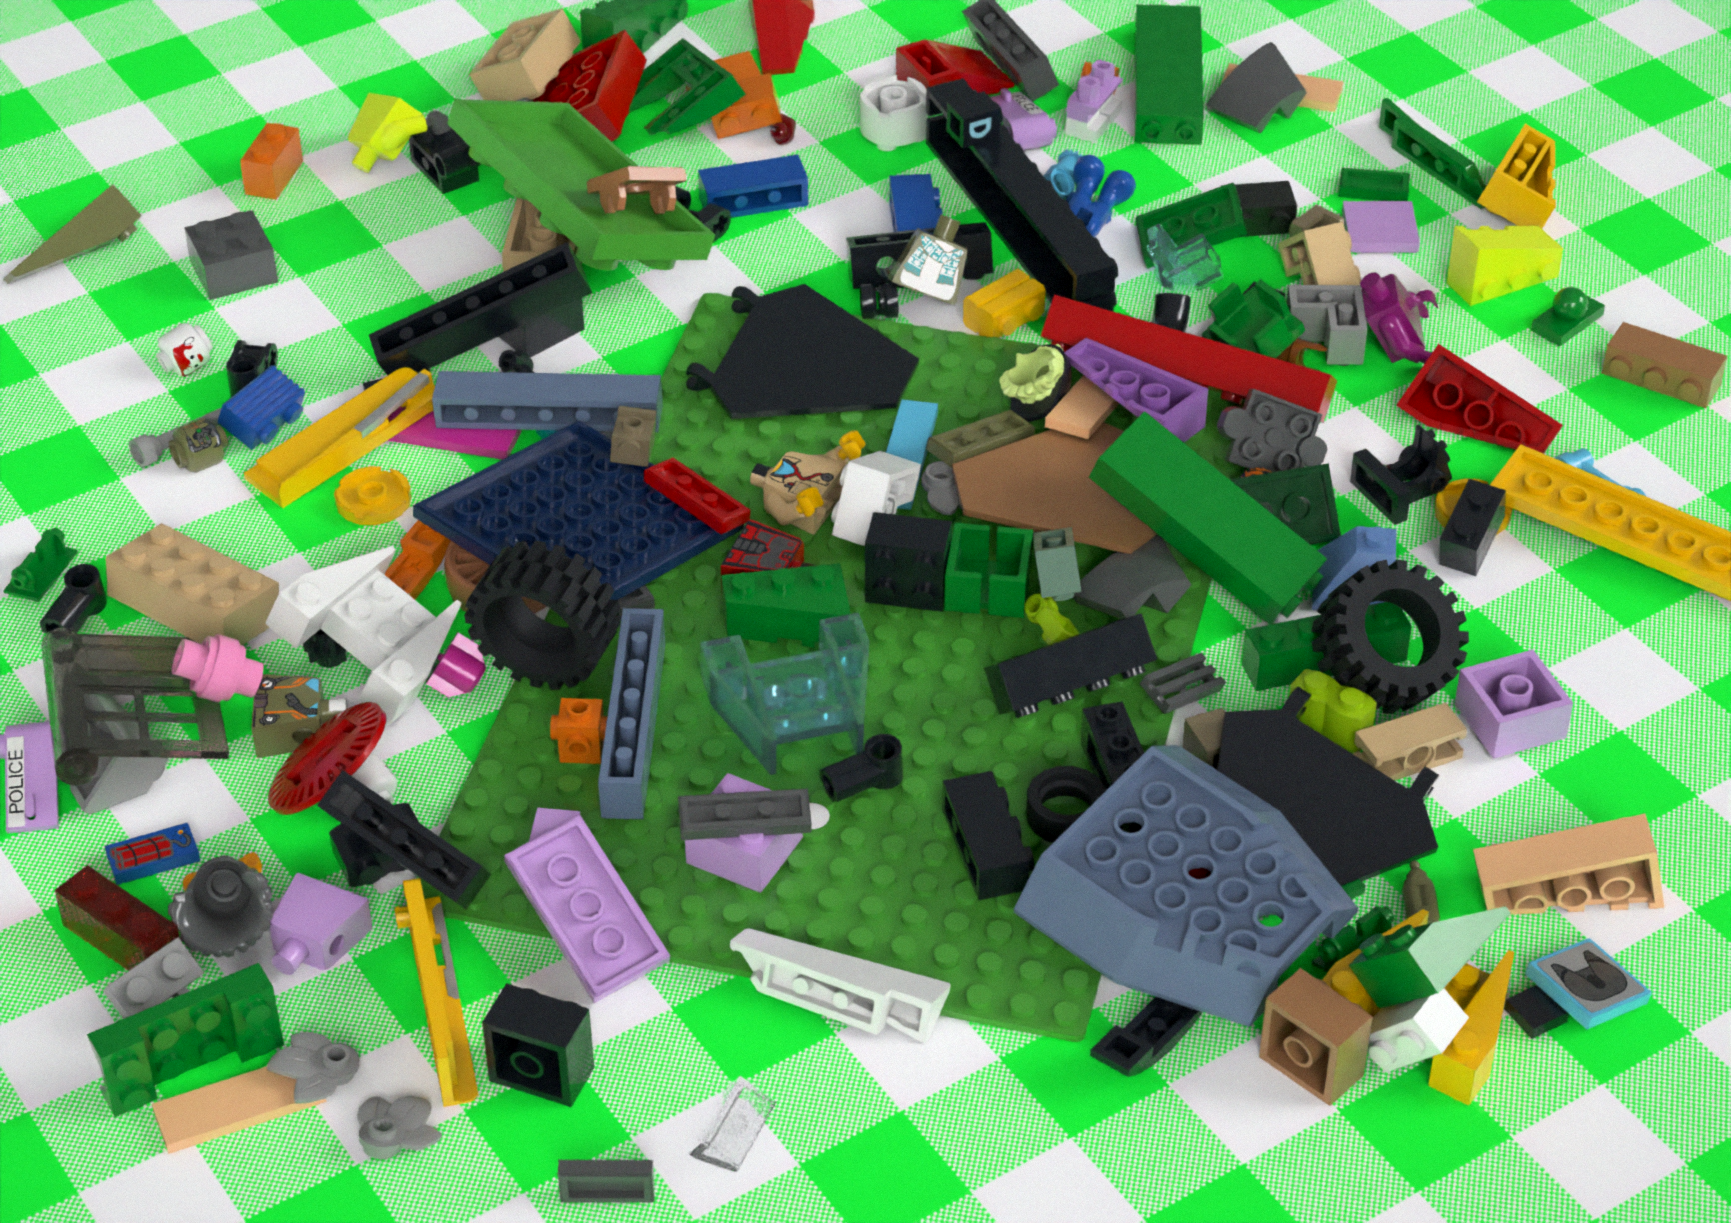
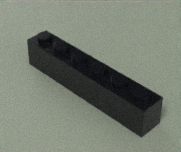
[369,242,592,375]

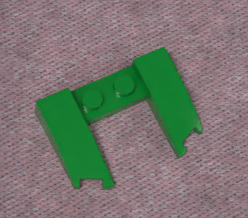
[629,38,746,135]

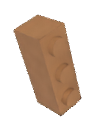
[1602,322,1727,408]

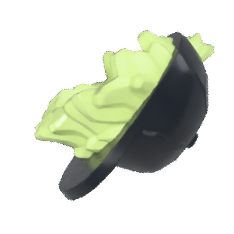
[999,344,1072,422]

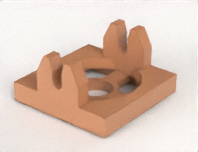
[586,166,687,214]

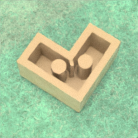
[1278,222,1361,285]

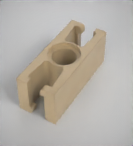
[1353,702,1467,781]

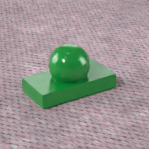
[1531,286,1605,346]

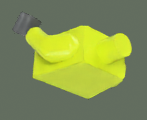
[348,93,451,173]

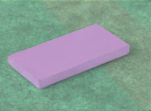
[504,815,671,1003]

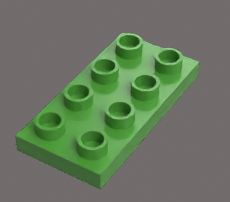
[447,99,715,271]

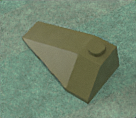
[3,184,142,284]

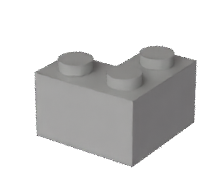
[1286,285,1367,366]

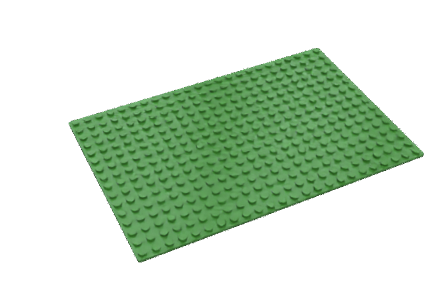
[420,293,1245,1042]

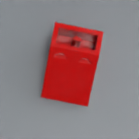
[896,39,1014,95]

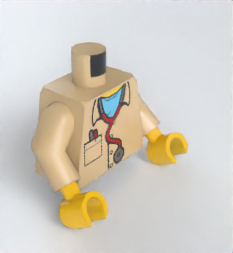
[750,430,866,535]

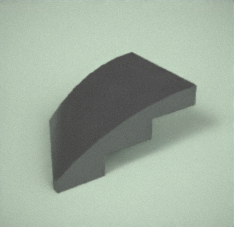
[1206,42,1307,134]
[1073,535,1191,619]

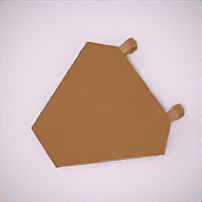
[952,422,1157,554]

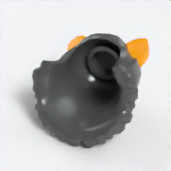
[168,852,273,958]

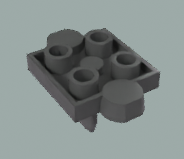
[1217,389,1328,472]

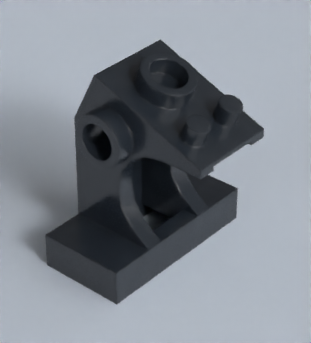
[1350,425,1453,525]

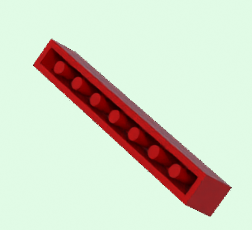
[1041,295,1337,423]

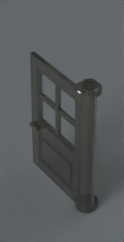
[41,628,229,786]

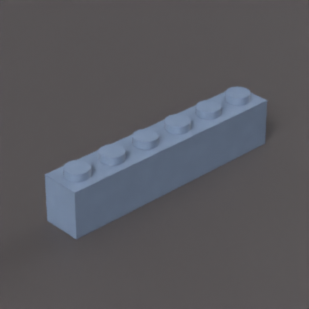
[432,371,663,432]
[598,608,665,819]

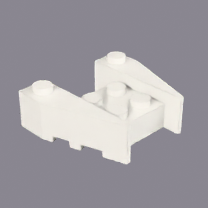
[265,546,462,725]

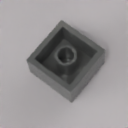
[184,210,278,300]

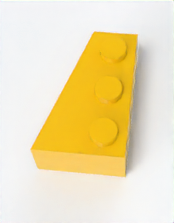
[1477,124,1556,229]

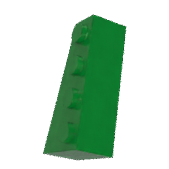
[580,0,688,54]

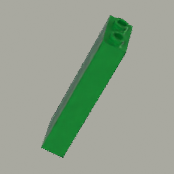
[1134,4,1204,145]
[1088,411,1327,625]

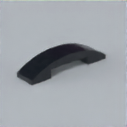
[1090,997,1203,1077]

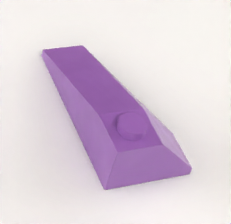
[1065,338,1208,442]

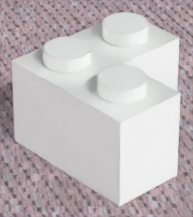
[831,451,921,546]

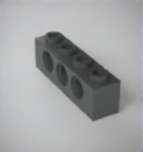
[962,0,1059,102]

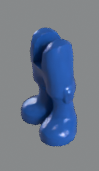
[1065,155,1136,238]

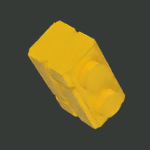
[963,268,1046,338]

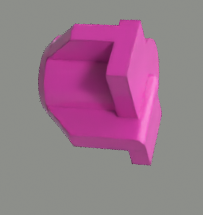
[425,632,486,698]

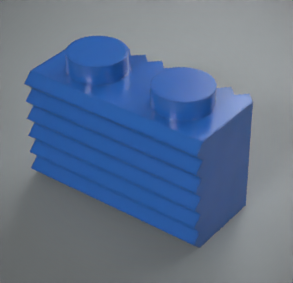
[217,365,305,450]

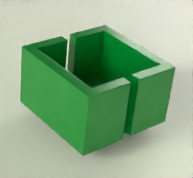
[944,523,1033,618]

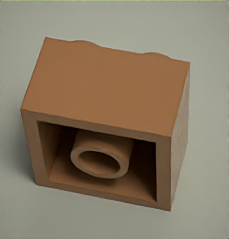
[1259,968,1373,1106]

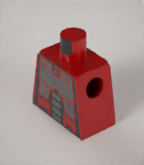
[720,519,817,592]

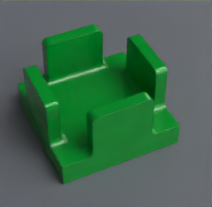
[1202,279,1306,358]

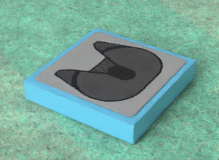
[1525,938,1652,1029]

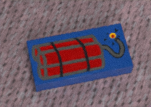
[104,822,200,885]

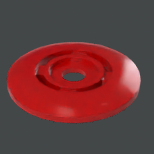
[268,702,386,815]

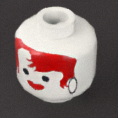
[156,323,213,377]

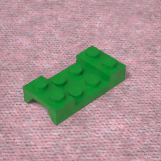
[87,963,284,1117]

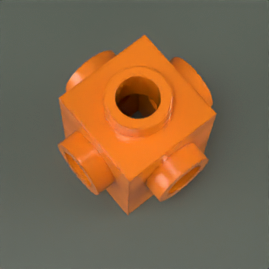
[550,698,608,764]

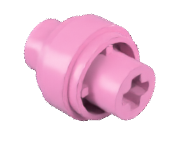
[172,634,264,703]

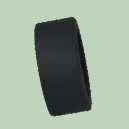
[1026,766,1106,843]

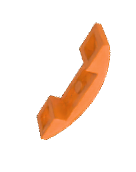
[384,520,451,600]

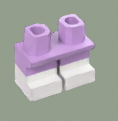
[1065,60,1123,143]

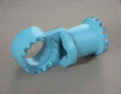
[1043,149,1083,199]

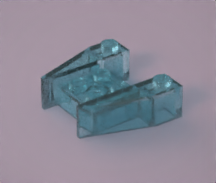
[700,613,870,775]

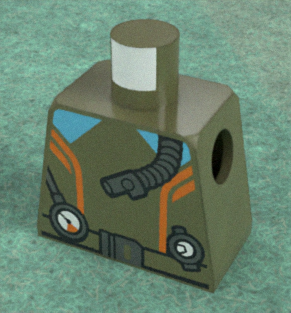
[252,674,348,758]

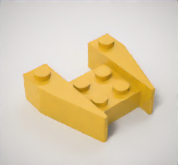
[1322,909,1515,1106]

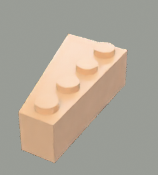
[1473,814,1665,915]

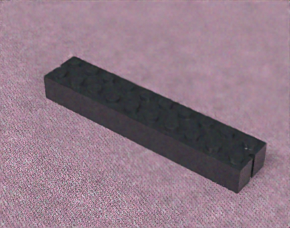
[926,78,1118,311]

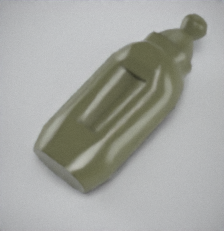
[1402,860,1440,924]

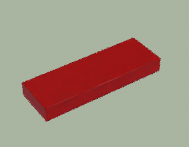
[644,457,751,534]

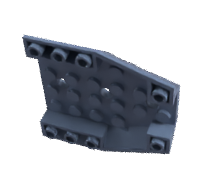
[1014,745,1358,1027]

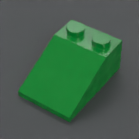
[1349,906,1511,1009]

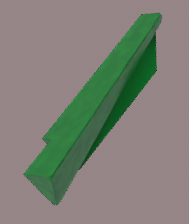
[1379,98,1486,209]

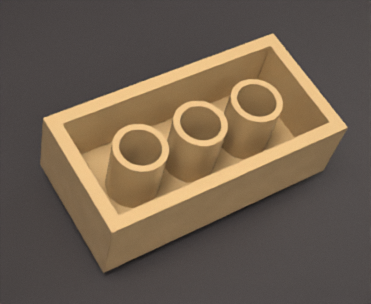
[106,523,279,645]

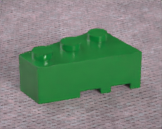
[721,563,852,652]

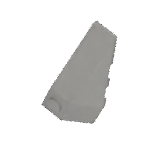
[55,665,169,814]

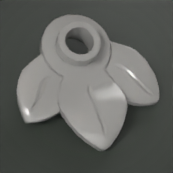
[921,461,962,515]
[267,1032,359,1104]
[357,1096,442,1159]

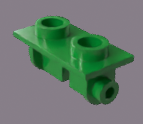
[3,528,78,602]
[1312,906,1395,973]

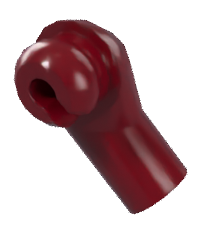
[770,113,796,145]

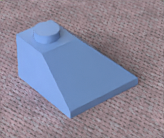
[1312,526,1396,611]

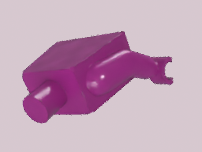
[1360,272,1438,364]

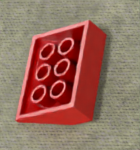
[532,30,647,142]

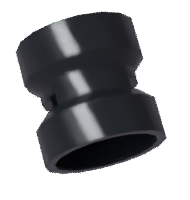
[860,282,899,319]

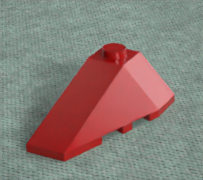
[748,0,815,75]
[1396,344,1563,454]

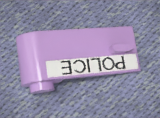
[990,88,1057,150]
[0,720,62,834]

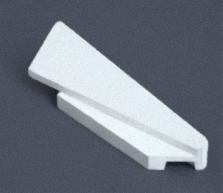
[730,929,951,1043]

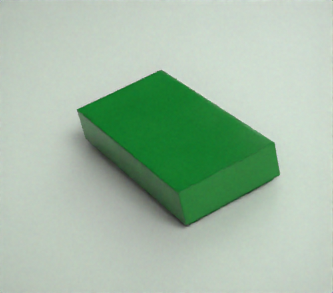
[1339,167,1410,201]

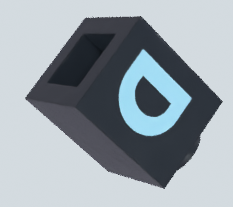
[947,91,1003,148]

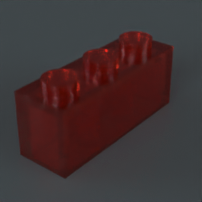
[54,865,180,971]

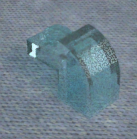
[1147,223,1224,292]

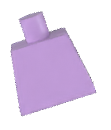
[270,872,373,975]

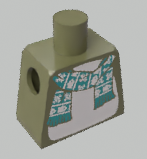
[888,214,968,306]

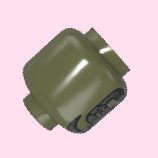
[168,418,228,473]

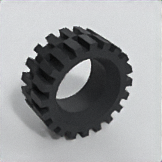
[464,541,621,690]
[1312,559,1469,714]

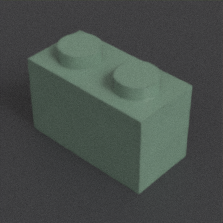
[1033,527,1082,601]

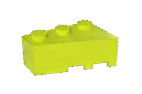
[1446,226,1563,306]

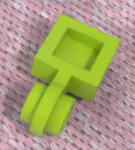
[1025,593,1080,645]

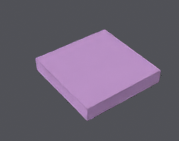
[1342,201,1420,253]

